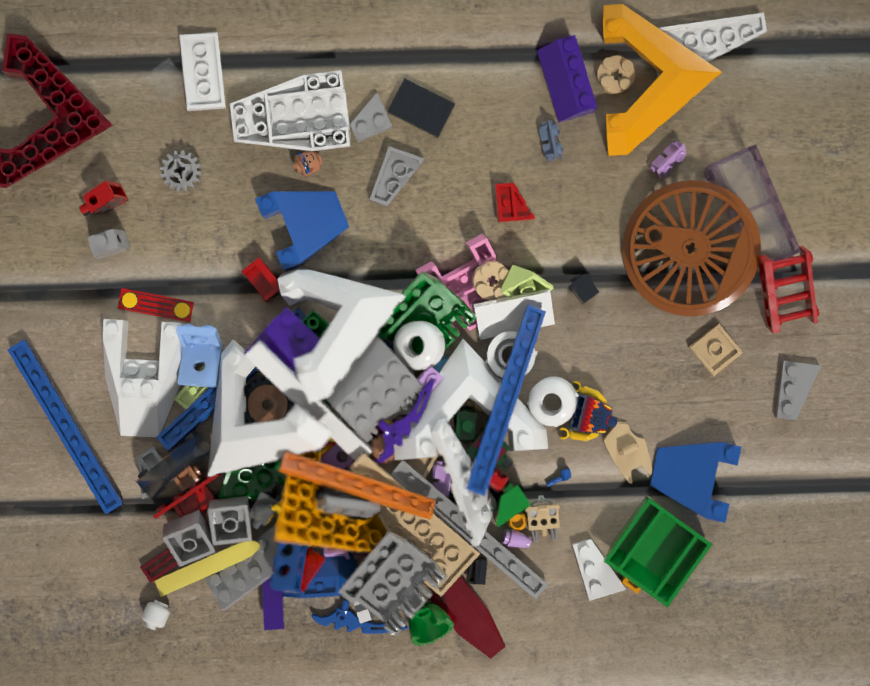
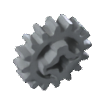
[160,150,203,193]

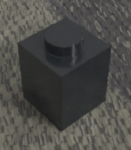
[569,274,599,305]

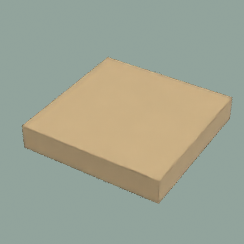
[688,323,743,377]

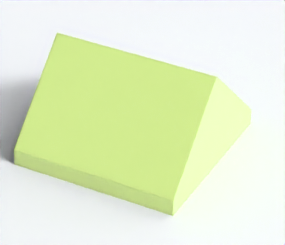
[501,265,554,297]

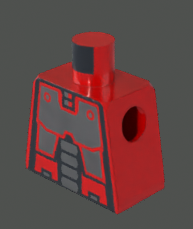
[79,181,129,216]

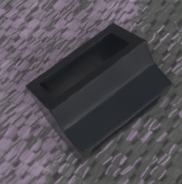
[466,558,488,585]

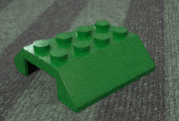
[377,271,477,371]

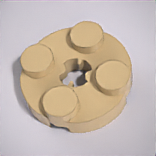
[596,56,635,95]
[472,261,509,300]

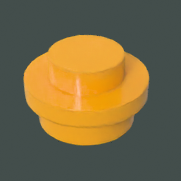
[507,512,527,531]

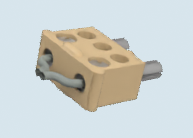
[525,495,560,542]

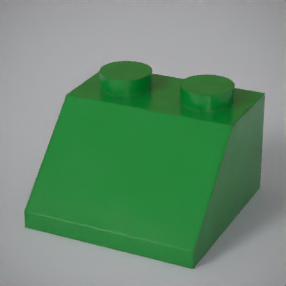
[494,482,531,527]

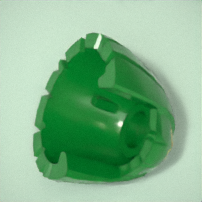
[409,602,454,646]

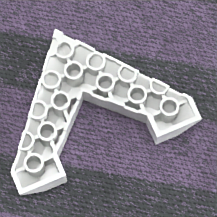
[278,267,405,403]
[394,339,548,460]
[207,340,333,477]

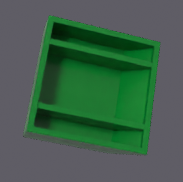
[604,496,713,608]

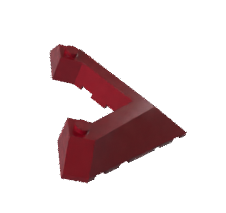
[0,33,114,188]

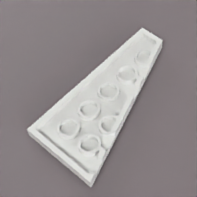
[656,13,767,78]
[431,418,498,546]

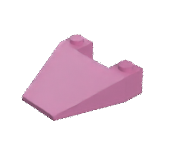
[415,234,496,331]

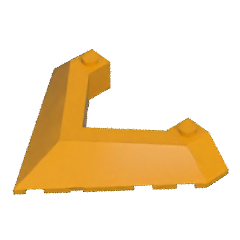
[603,4,722,156]
[274,445,388,553]

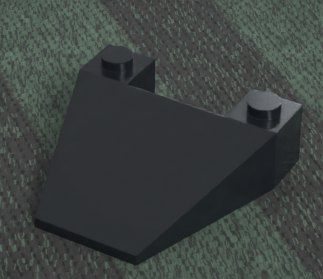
[136,432,211,500]

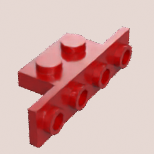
[153,473,222,519]

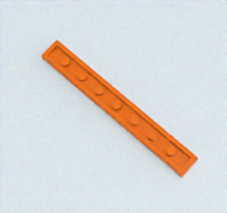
[279,451,436,520]

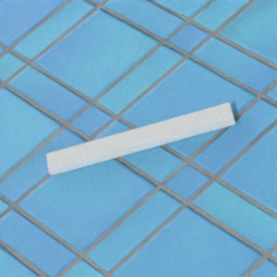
[245,341,373,460]

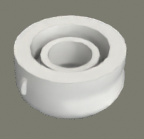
[393,321,445,370]
[485,331,537,378]
[527,377,579,427]

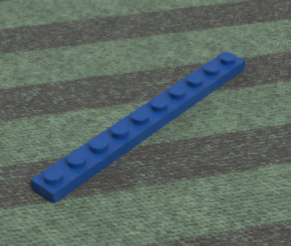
[465,305,546,496]
[156,307,306,452]
[7,340,124,514]

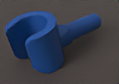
[546,468,571,487]

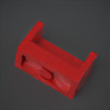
[241,257,280,303]

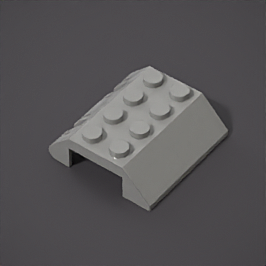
[326,336,423,443]
[338,531,447,636]

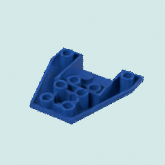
[284,546,358,598]

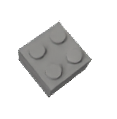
[208,496,253,545]
[162,510,216,567]

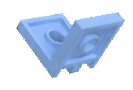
[176,324,223,388]

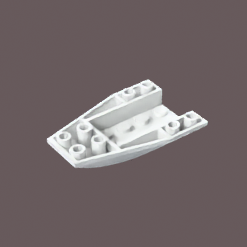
[230,70,351,151]

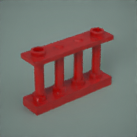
[757,246,819,334]

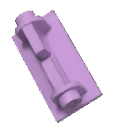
[650,141,686,180]
[431,461,451,499]

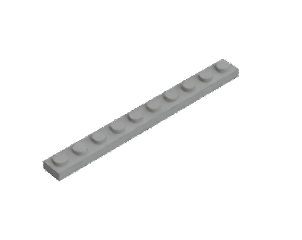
[390,460,548,599]

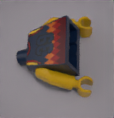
[559,381,618,441]

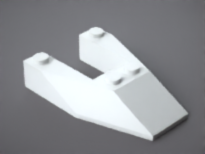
[102,319,184,437]

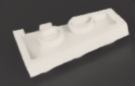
[572,539,626,601]

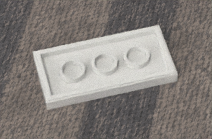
[179,32,226,111]
[473,289,555,340]

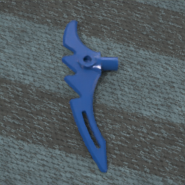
[312,599,408,634]

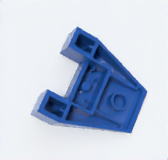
[255,191,349,272]
[650,442,742,523]

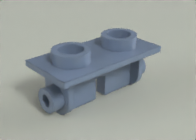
[539,120,564,161]

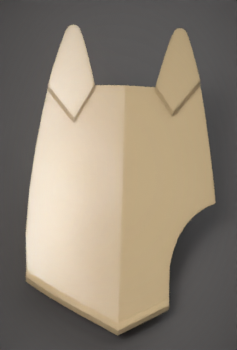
[603,421,652,484]

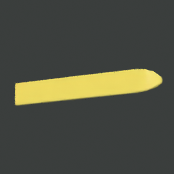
[155,541,260,597]

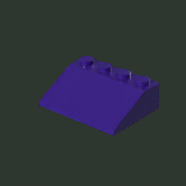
[244,307,321,377]

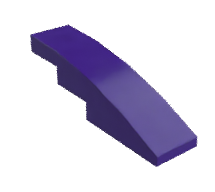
[262,578,285,630]

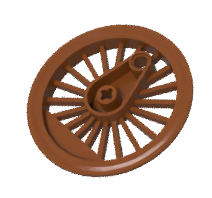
[623,180,761,316]

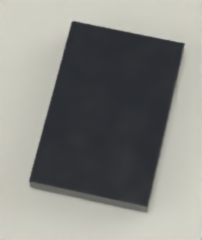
[387,78,455,138]

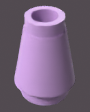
[501,528,531,548]

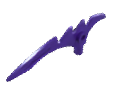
[377,379,434,462]

